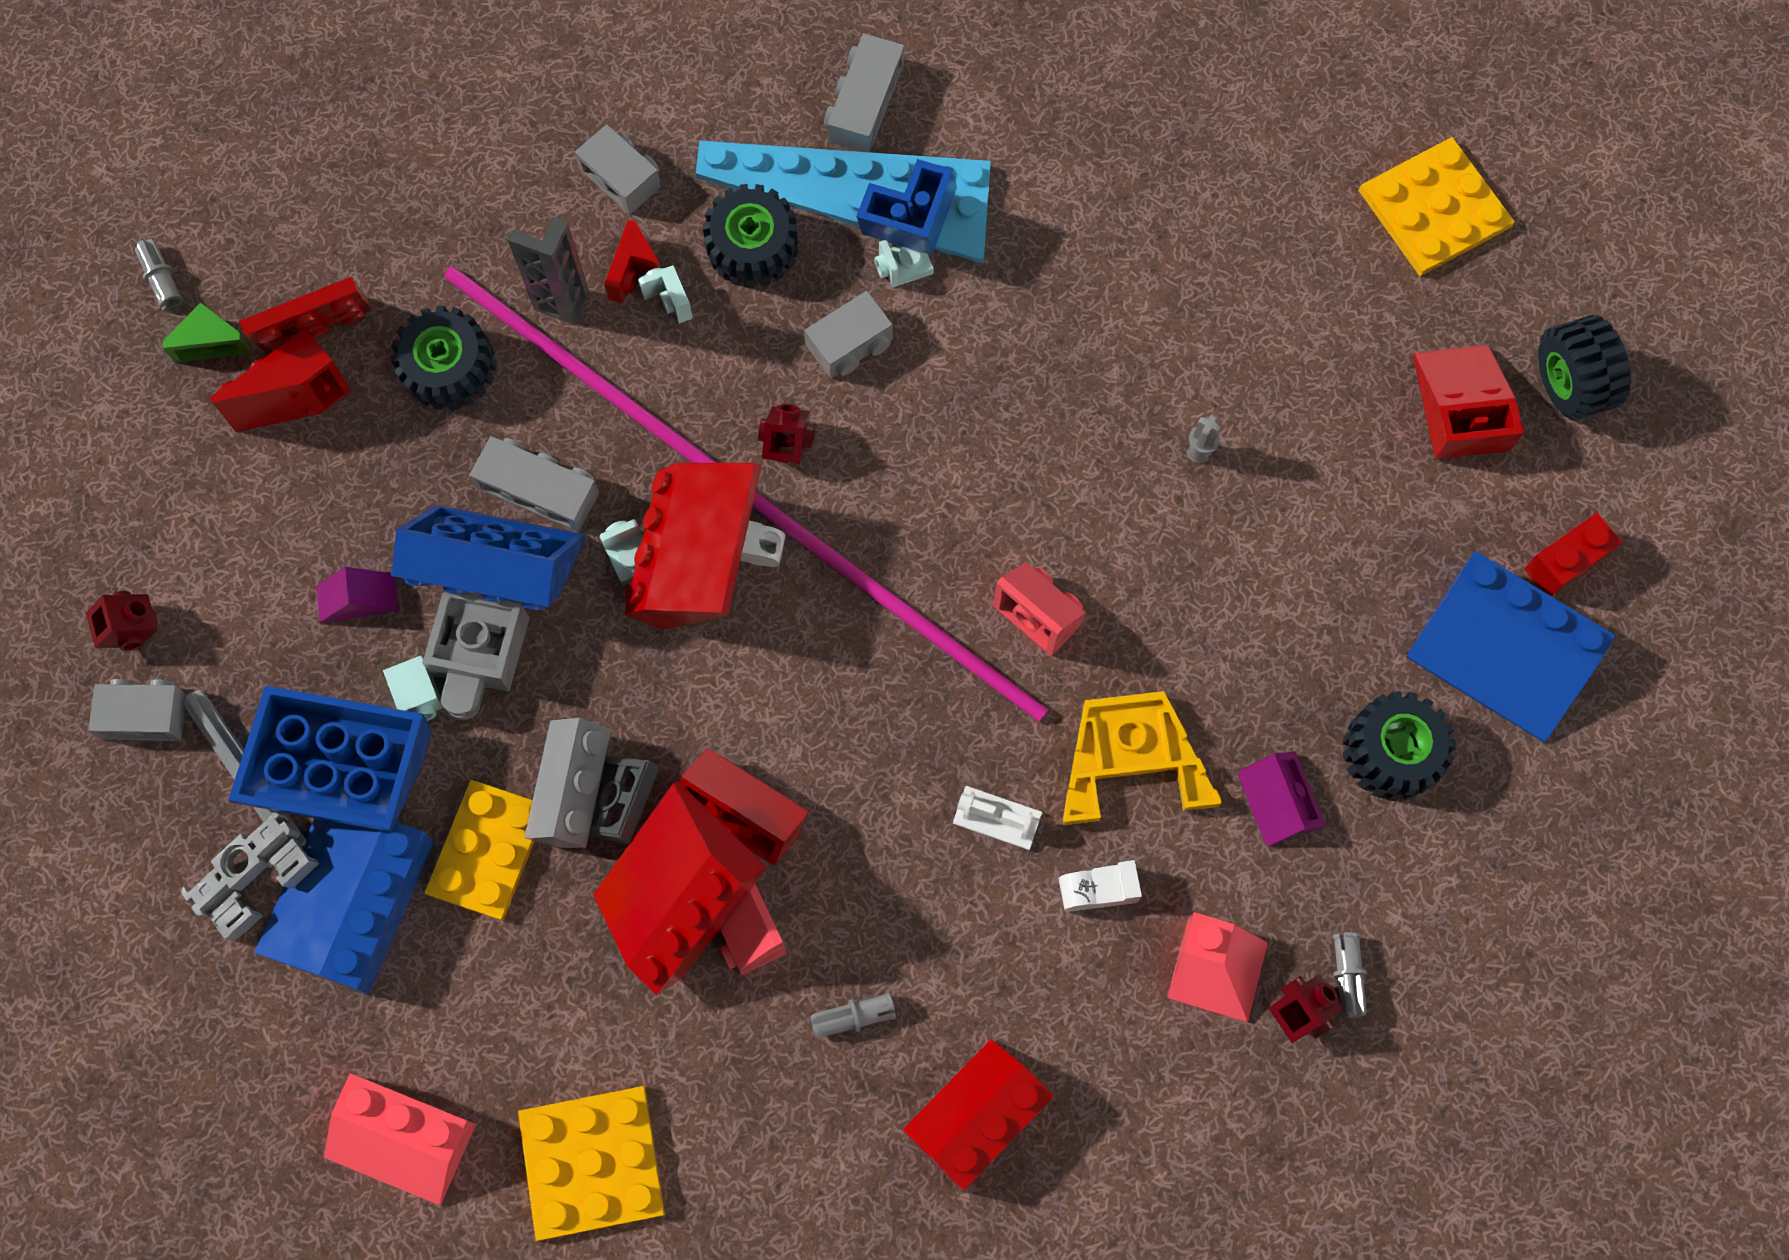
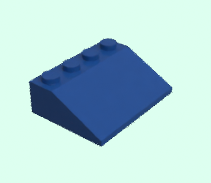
[391,505,585,610]
[1406,551,1616,743]
[228,686,432,832]
[254,818,435,995]

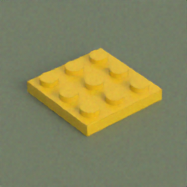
[1358,137,1515,276]
[518,1086,665,1241]

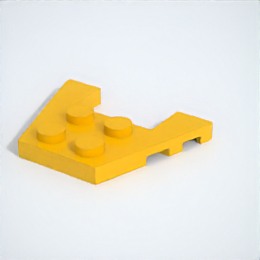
[1062,691,1221,825]

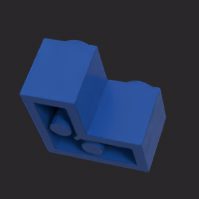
[856,159,957,255]

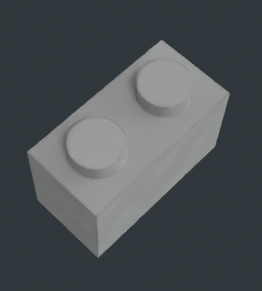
[574,124,661,215]
[804,291,893,379]
[88,679,187,741]

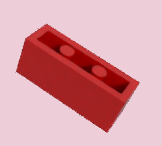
[680,748,809,866]

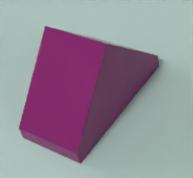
[316,567,399,624]

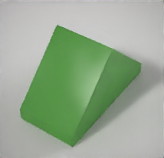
[163,303,250,363]

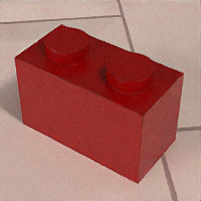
[1524,512,1623,597]

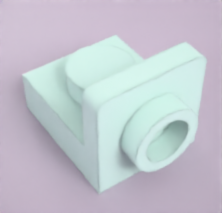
[874,240,934,288]
[638,265,693,323]
[600,519,642,586]

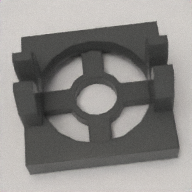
[589,756,663,849]

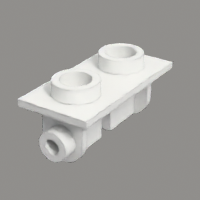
[953,786,1042,850]

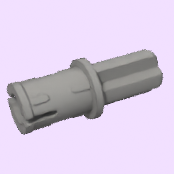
[135,239,184,311]
[1187,415,1221,464]
[1333,932,1367,1018]
[811,992,896,1038]

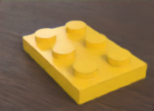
[424,780,535,921]

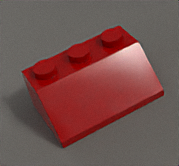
[902,1039,1054,1192]

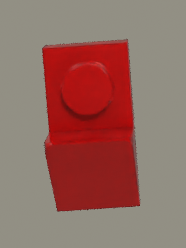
[604,219,661,304]

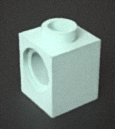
[383,655,444,721]

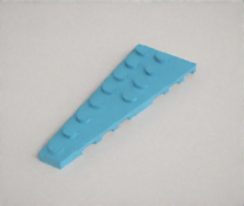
[696,141,991,263]

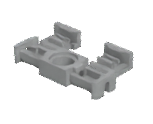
[181,810,320,941]

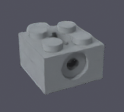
[422,590,530,720]

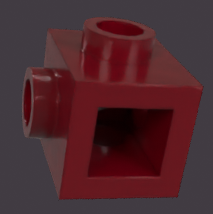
[758,404,815,464]
[86,591,158,651]
[1268,974,1344,1044]

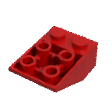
[209,329,351,432]
[1413,345,1524,460]

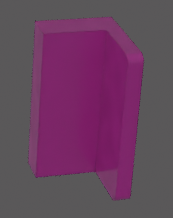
[1238,751,1326,846]

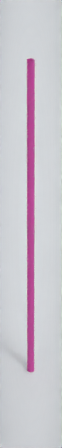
[444,266,1049,723]

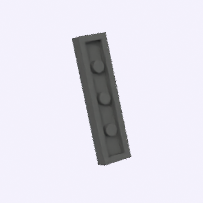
[508,217,590,325]

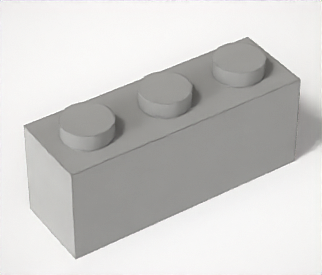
[823,33,904,152]
[469,436,599,533]
[524,718,611,848]

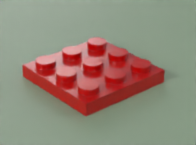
[239,277,371,352]

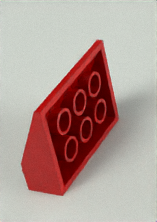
[624,463,762,630]
[593,781,767,996]

